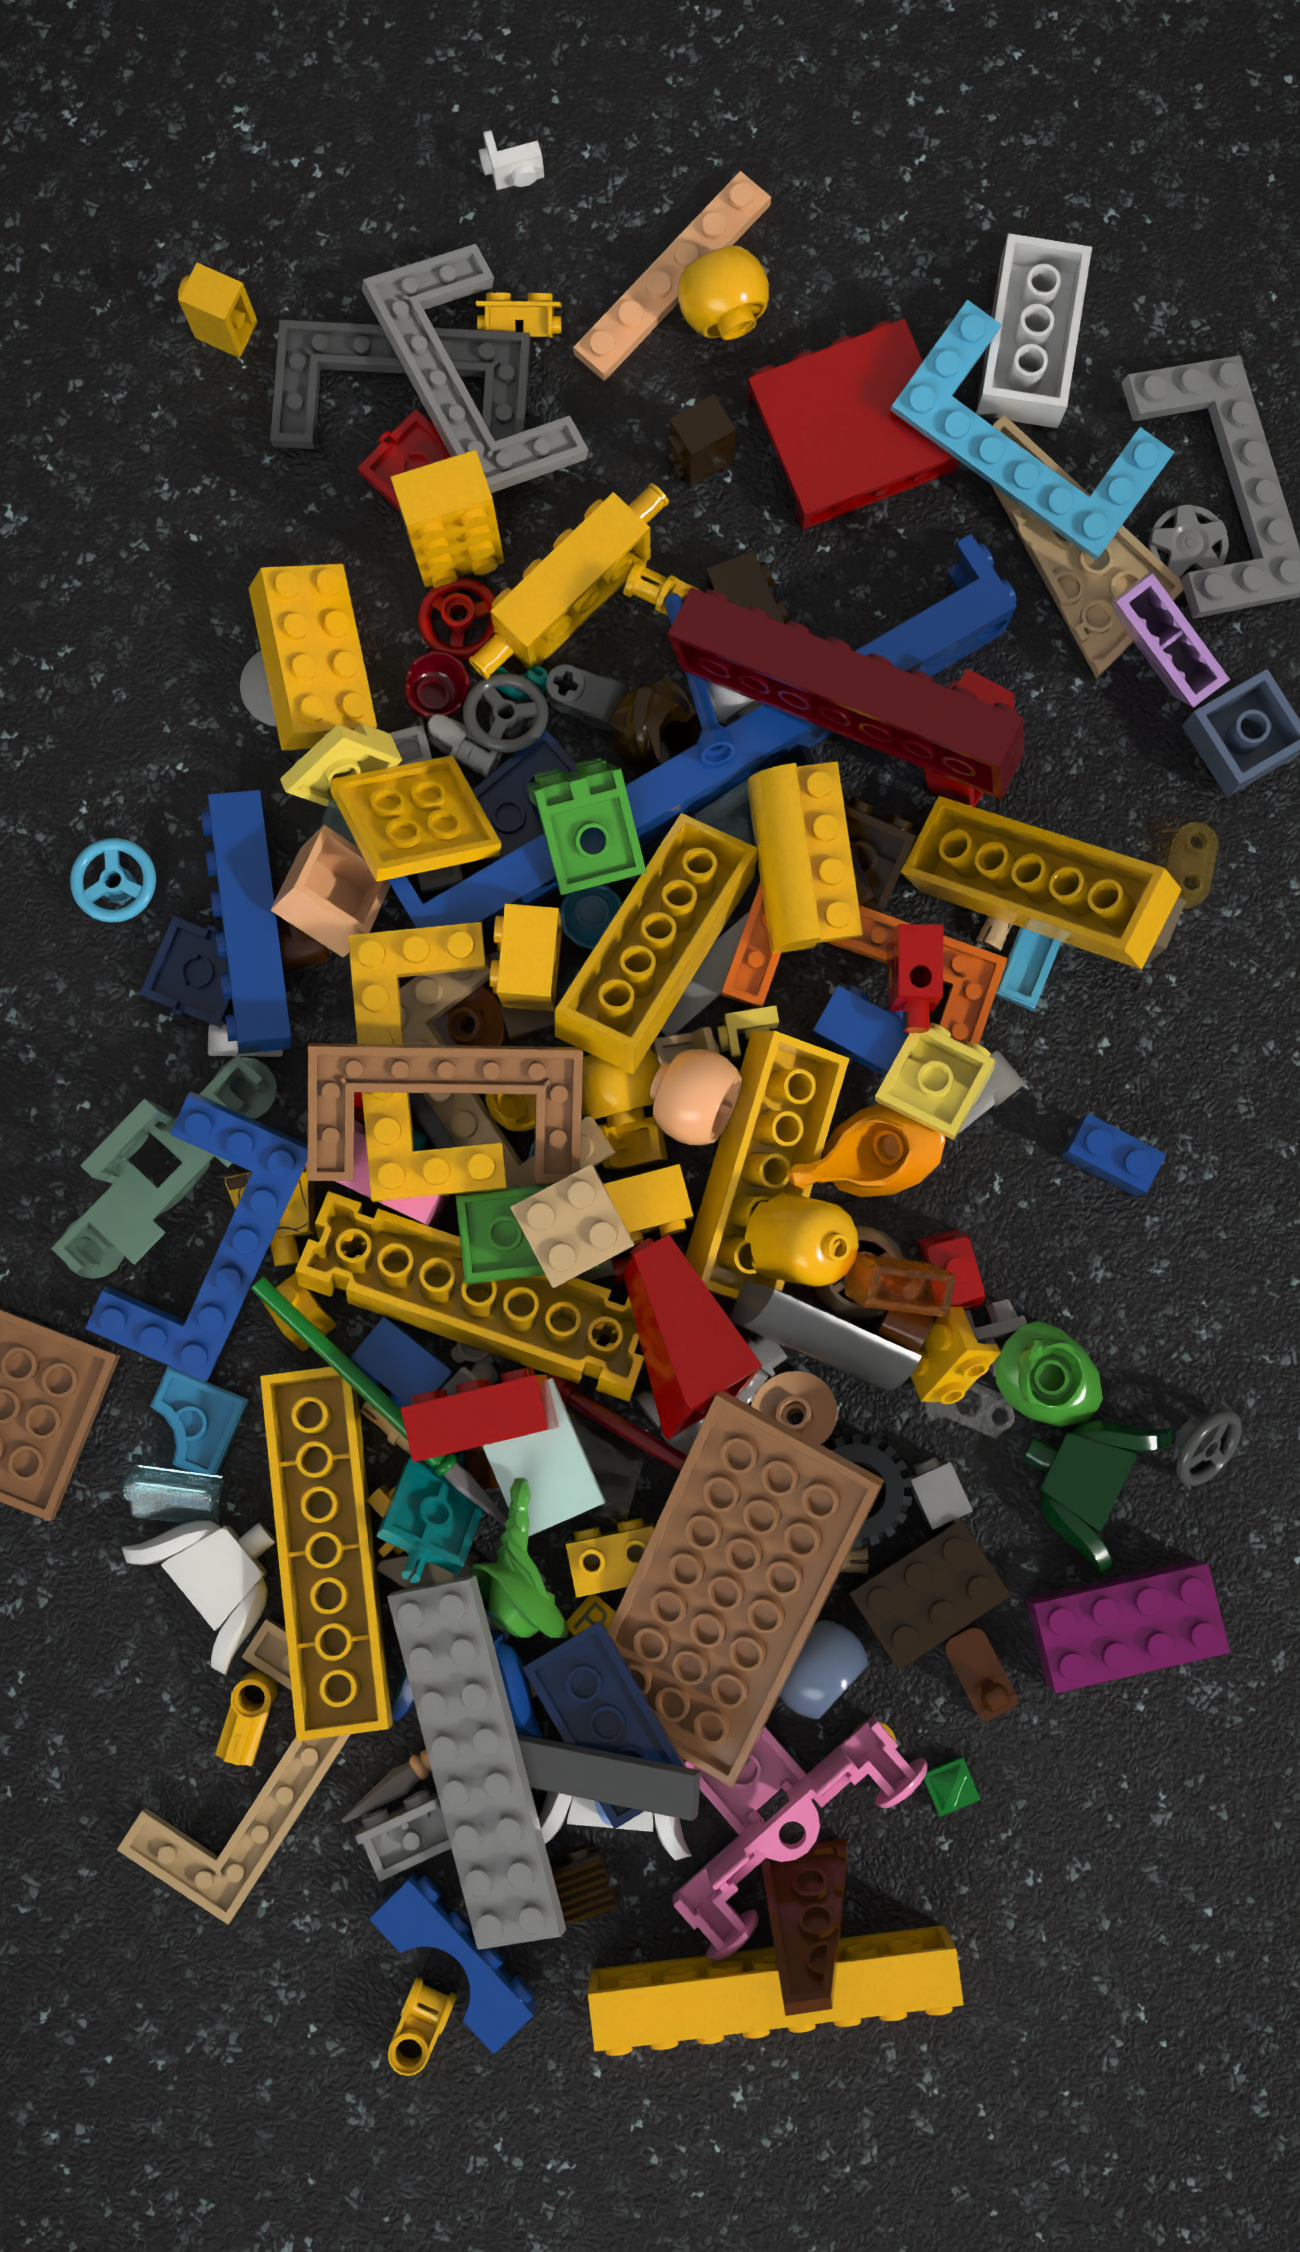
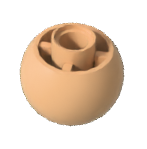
[649,1049,742,1145]

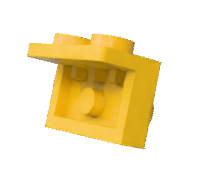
[910,1306,1001,1404]

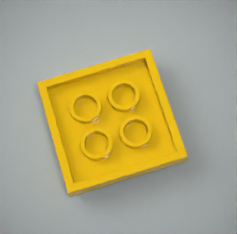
[330,755,501,882]

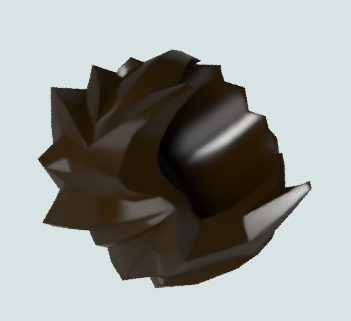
[608,677,702,771]

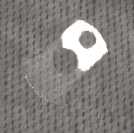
[924,1382,1015,1439]

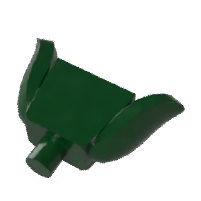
[1022,1420,1172,1578]

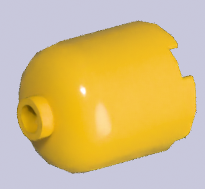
[745,1192,859,1287]

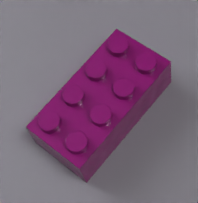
[1025,1559,1231,1694]

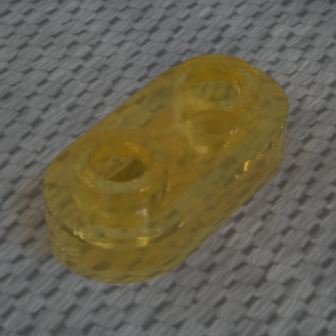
[1167,822,1218,908]

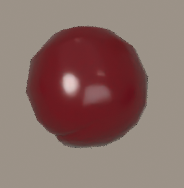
[403,650,470,720]

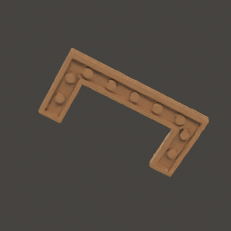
[308,1043,583,1183]

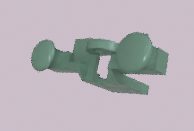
[51,1055,277,1279]

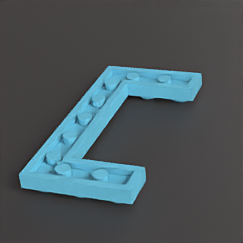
[890,300,1174,561]

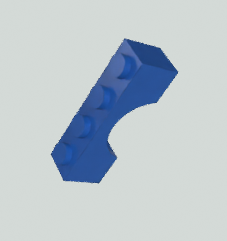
[369,1870,536,2054]

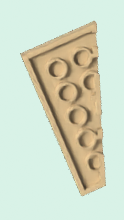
[992,415,1184,679]

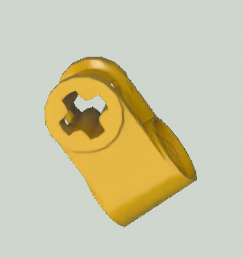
[388,1976,457,2076]

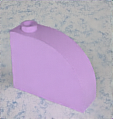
[1112,572,1230,707]

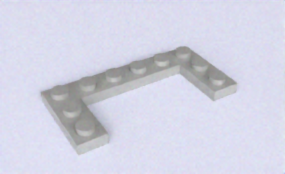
[362,244,589,493]
[1121,355,1300,619]

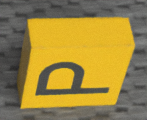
[567,1594,616,1636]

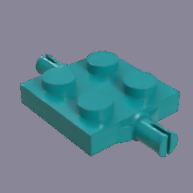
[376,1452,489,1583]

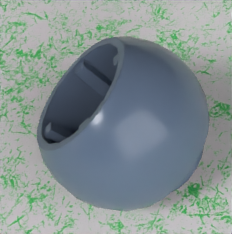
[779,1619,869,1719]

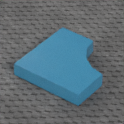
[150,1366,250,1481]

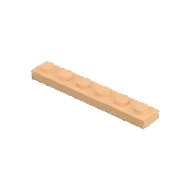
[573,171,771,381]

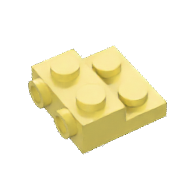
[280,723,402,811]
[875,1022,995,1140]

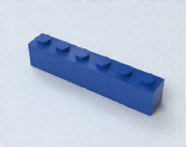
[201,790,291,1055]

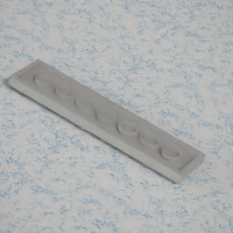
[387,1575,567,1950]

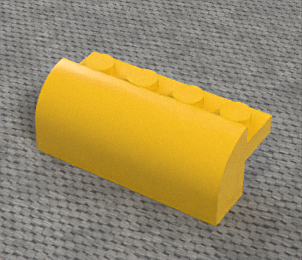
[747,761,863,954]

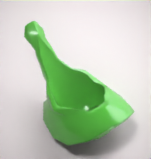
[996,1321,1103,1427]
[470,1478,569,1638]

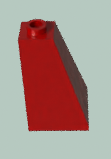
[623,1234,762,1440]

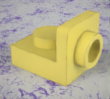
[717,1005,779,1061]

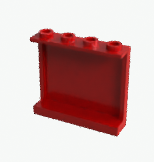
[746,318,960,530]

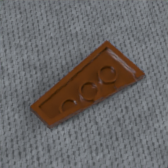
[761,1838,848,2016]

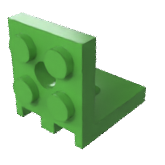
[526,758,647,895]

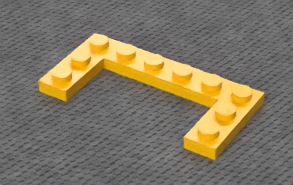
[348,922,508,1202]

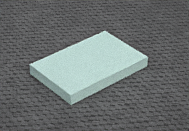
[483,1378,606,1537]

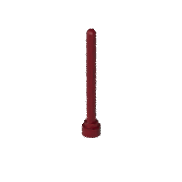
[548,1374,688,1472]

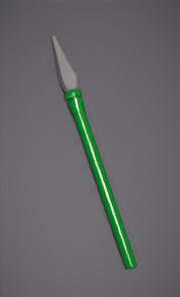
[251,1276,507,1526]

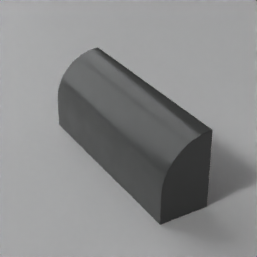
[729,1280,921,1390]

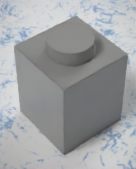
[910,1456,973,1529]

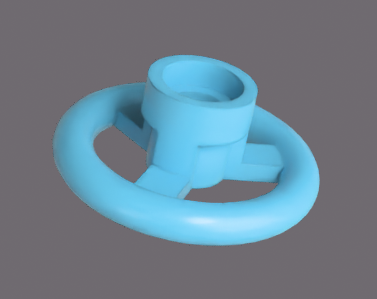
[70,838,156,922]

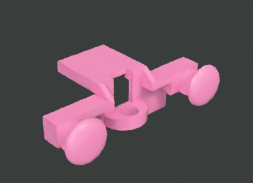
[672,1715,928,1962]

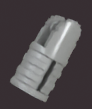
[428,714,504,778]

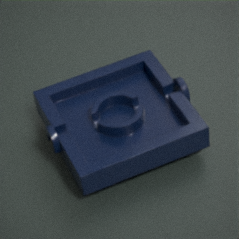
[139,916,232,1029]

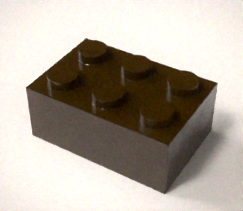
[845,1518,1011,1670]

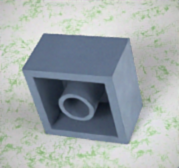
[1182,669,1300,797]

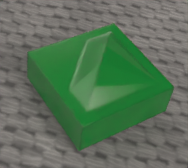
[923,1755,981,1817]

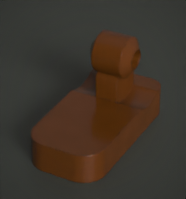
[943,1626,1019,1721]

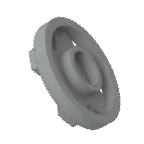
[1148,504,1229,579]

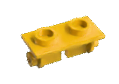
[476,293,562,338]

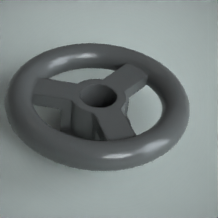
[463,673,549,753]
[1175,1410,1242,1486]

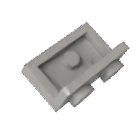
[355,1789,451,1882]

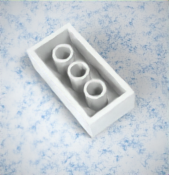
[976,233,1092,428]

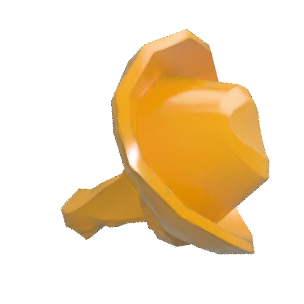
[786,1103,946,1197]

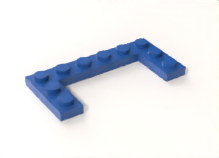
[85,1092,308,1382]

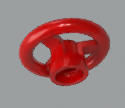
[418,578,496,660]

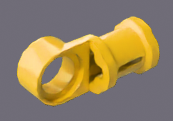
[623,560,699,616]

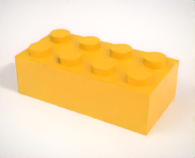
[390,450,505,588]
[249,564,377,751]

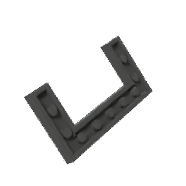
[270,320,531,449]

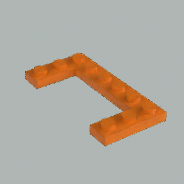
[720,882,1008,1045]

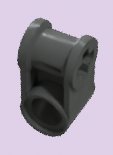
[545,664,630,731]

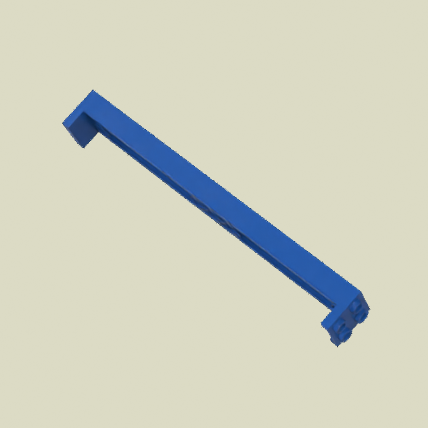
[388,534,1017,940]

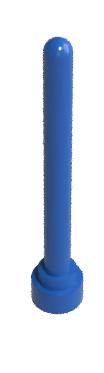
[665,593,736,765]

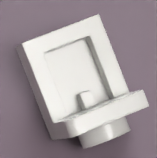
[478,130,544,190]

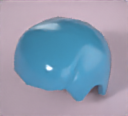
[560,884,623,950]

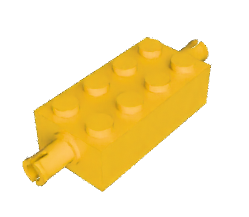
[468,483,669,680]

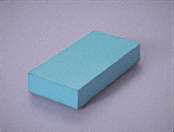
[995,927,1061,1011]

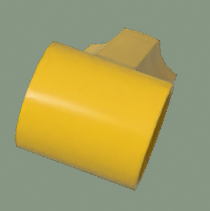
[215,1670,278,1766]

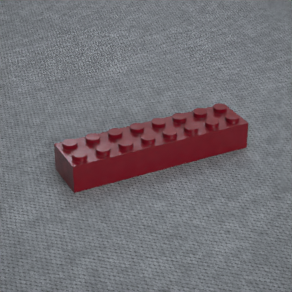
[668,587,1025,800]

